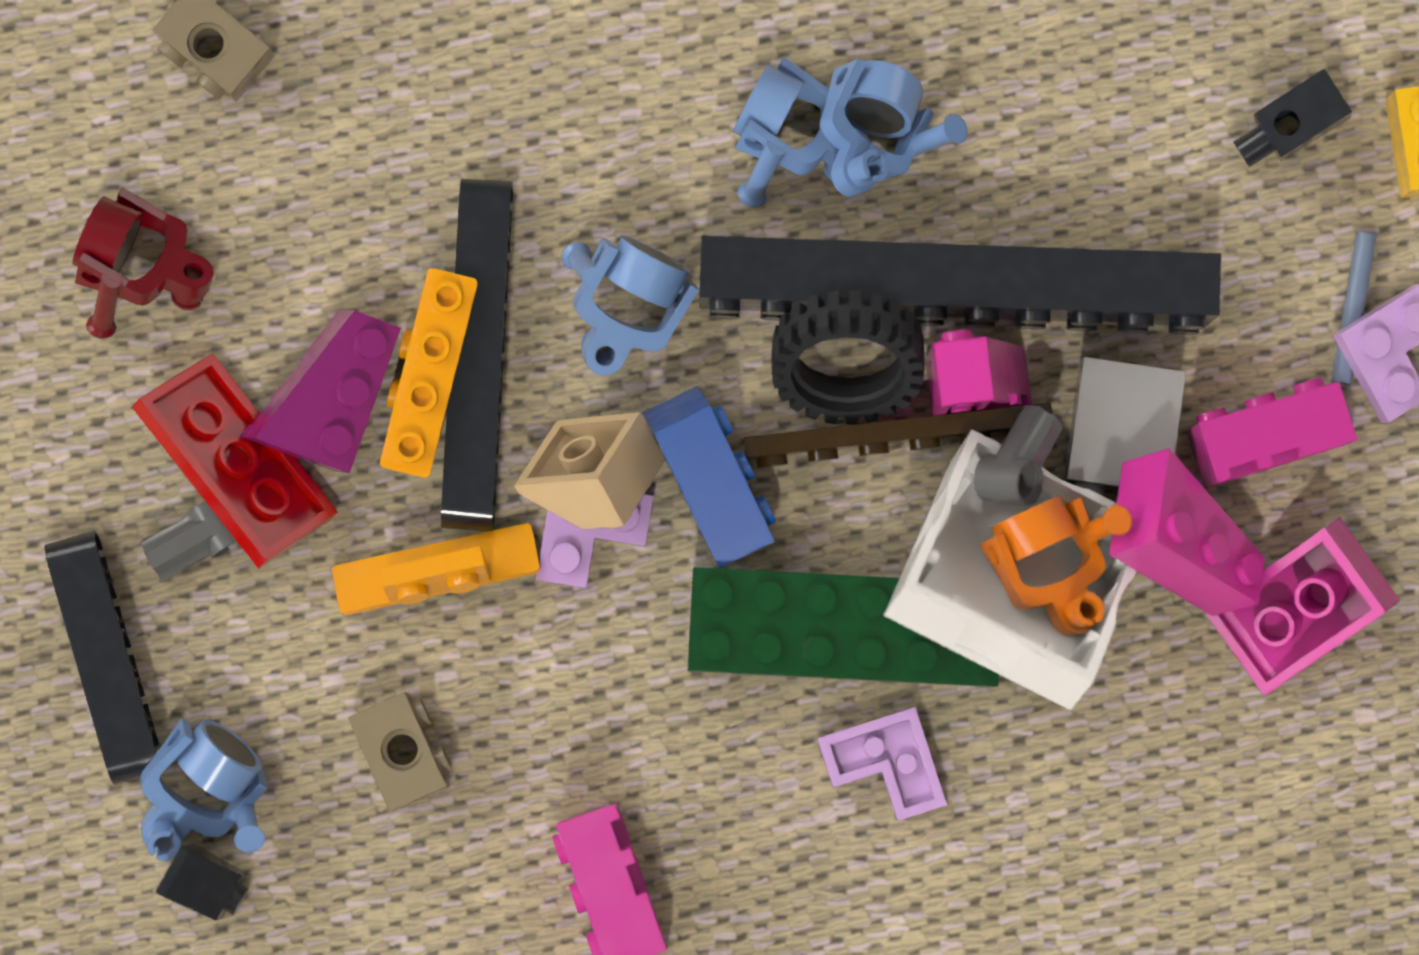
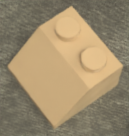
[514,412,665,529]

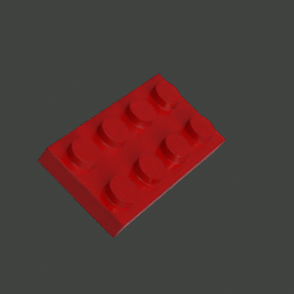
[132,353,338,569]

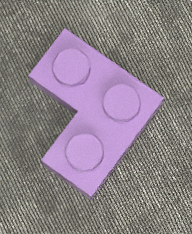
[1333,284,1419,423]
[536,494,654,589]
[817,707,947,821]

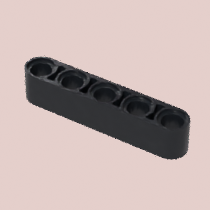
[44,530,160,785]

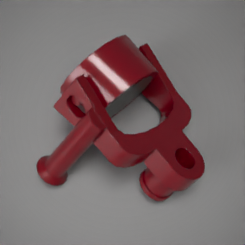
[72,187,214,339]

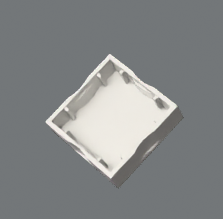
[884,429,1136,710]

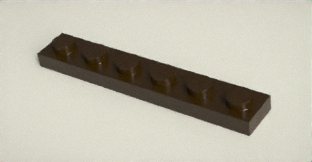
[744,403,1052,468]

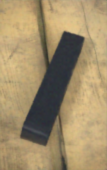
[441,178,513,531]

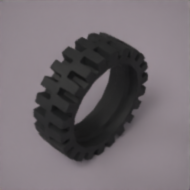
[771,290,925,425]

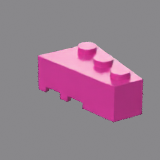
[1186,377,1358,489]

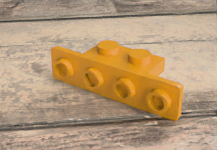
[380,268,478,478]
[332,523,541,616]

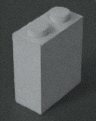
[1063,357,1186,496]

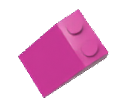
[1205,517,1401,696]

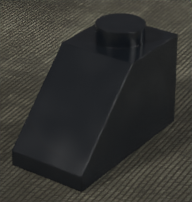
[155,843,249,921]

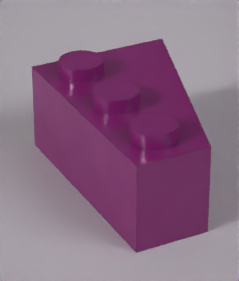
[240,310,401,473]

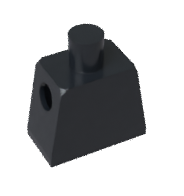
[1233,68,1352,167]

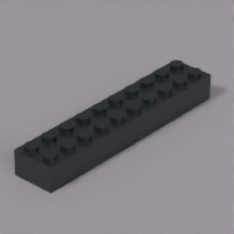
[699,235,1221,335]

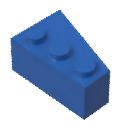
[642,386,776,568]

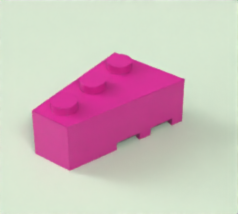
[925,330,1032,416]
[1109,448,1265,616]
[552,802,667,955]

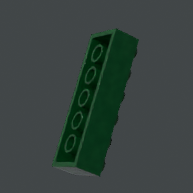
[687,567,999,688]

